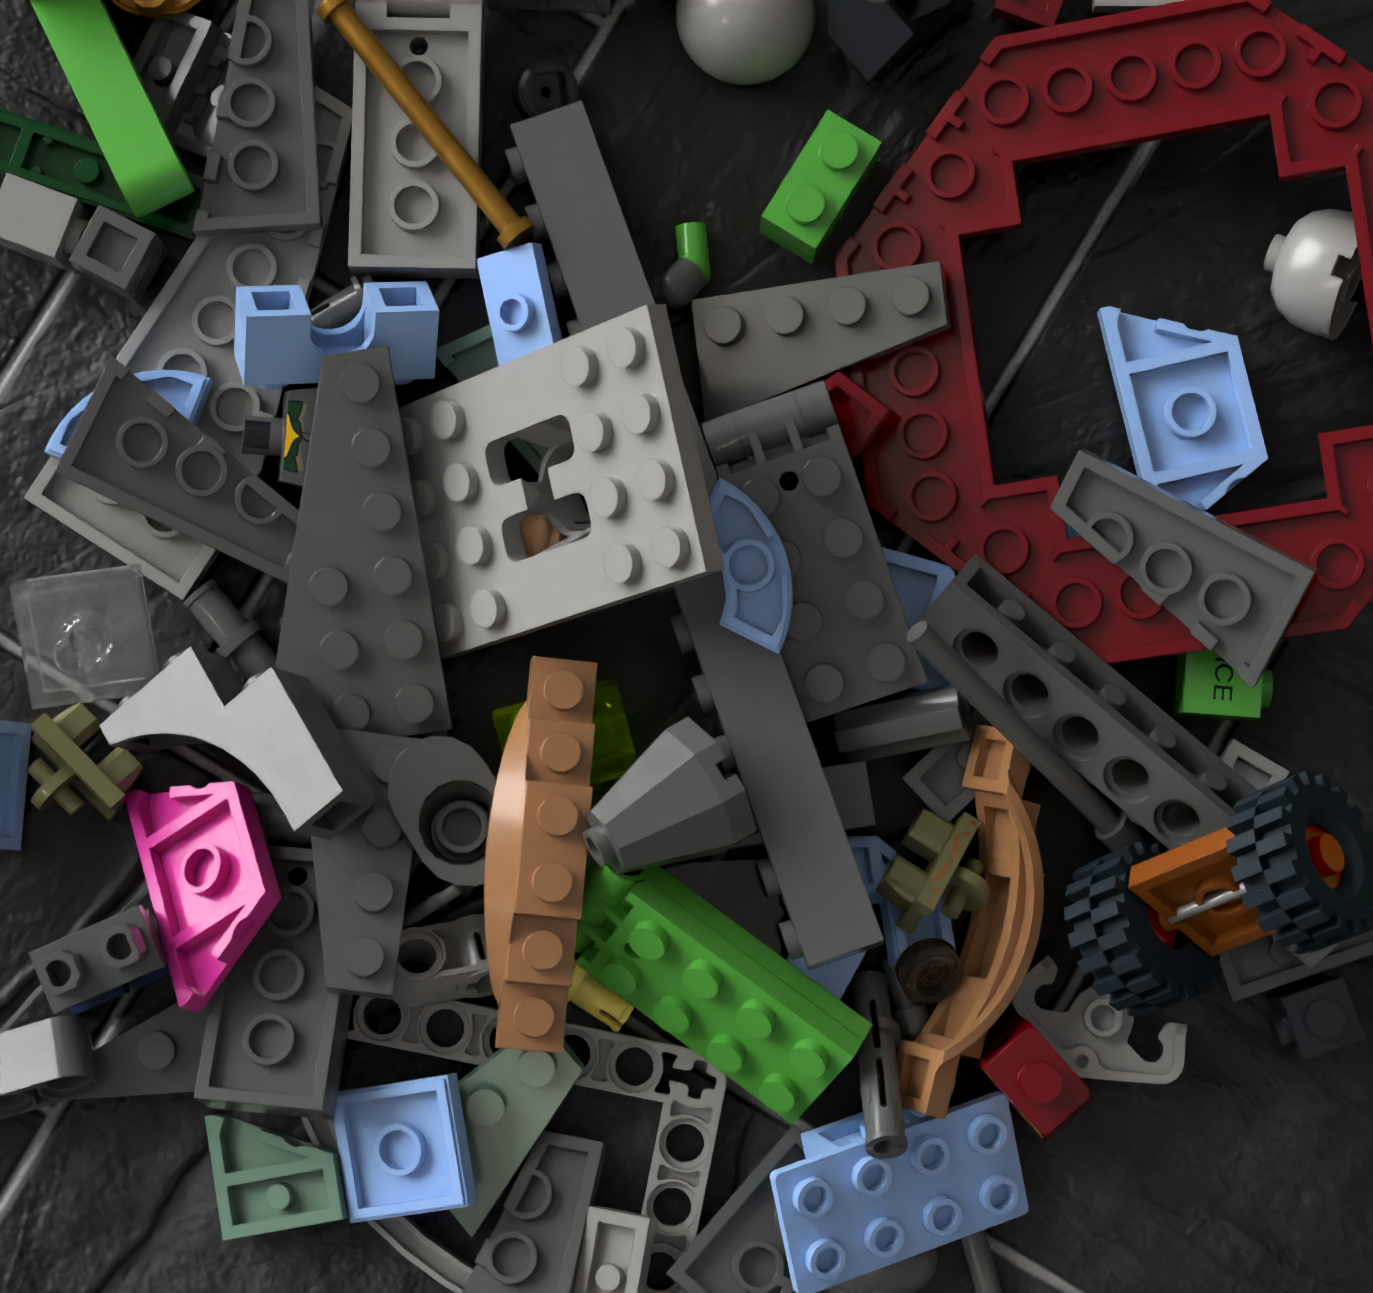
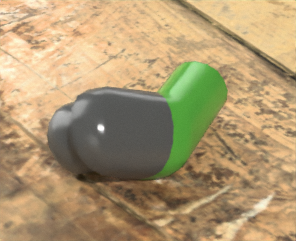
[649,222,711,310]

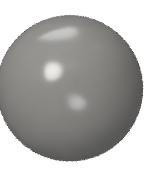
[676,0,816,85]

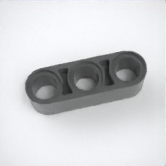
[0,1015,97,1120]

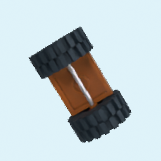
[1064,771,1373,1017]

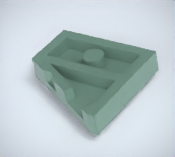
[205,1114,349,1241]

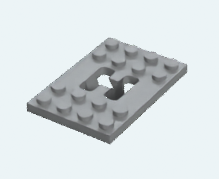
[399,304,725,659]

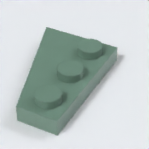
[449,1040,584,1237]

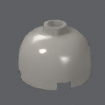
[1264,209,1363,340]

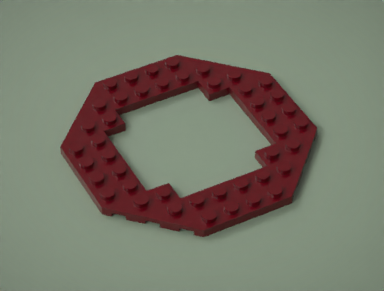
[834,0,1373,665]

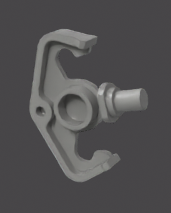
[1010,954,1187,1084]

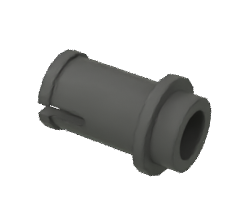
[309,274,376,329]

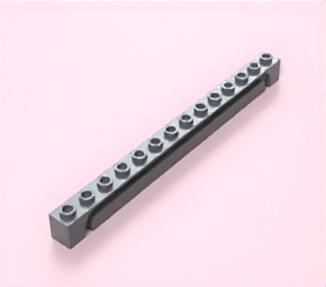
[504,100,884,971]

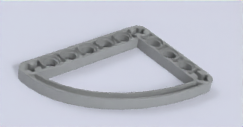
[301,996,726,1293]

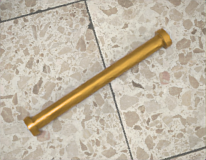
[316,0,535,250]

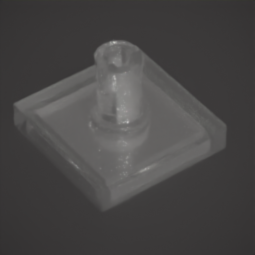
[9,564,160,709]

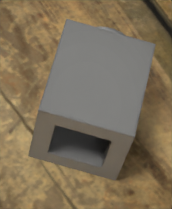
[0,173,90,271]

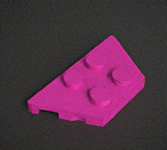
[125,781,282,1013]

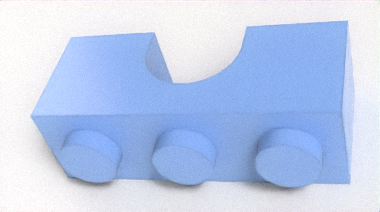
[234,281,439,390]

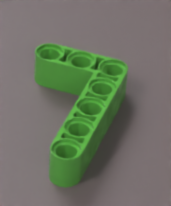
[30,0,195,219]

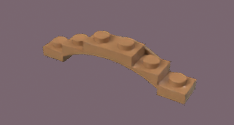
[484,656,597,1053]
[897,724,1045,1119]

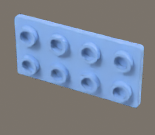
[770,1091,1029,1293]

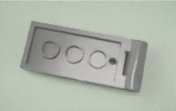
[348,0,485,279]

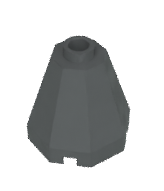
[583,717,756,874]

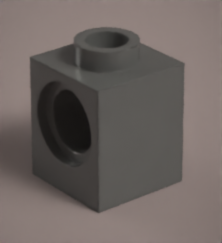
[69,205,168,305]

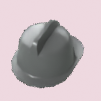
[387,736,496,886]

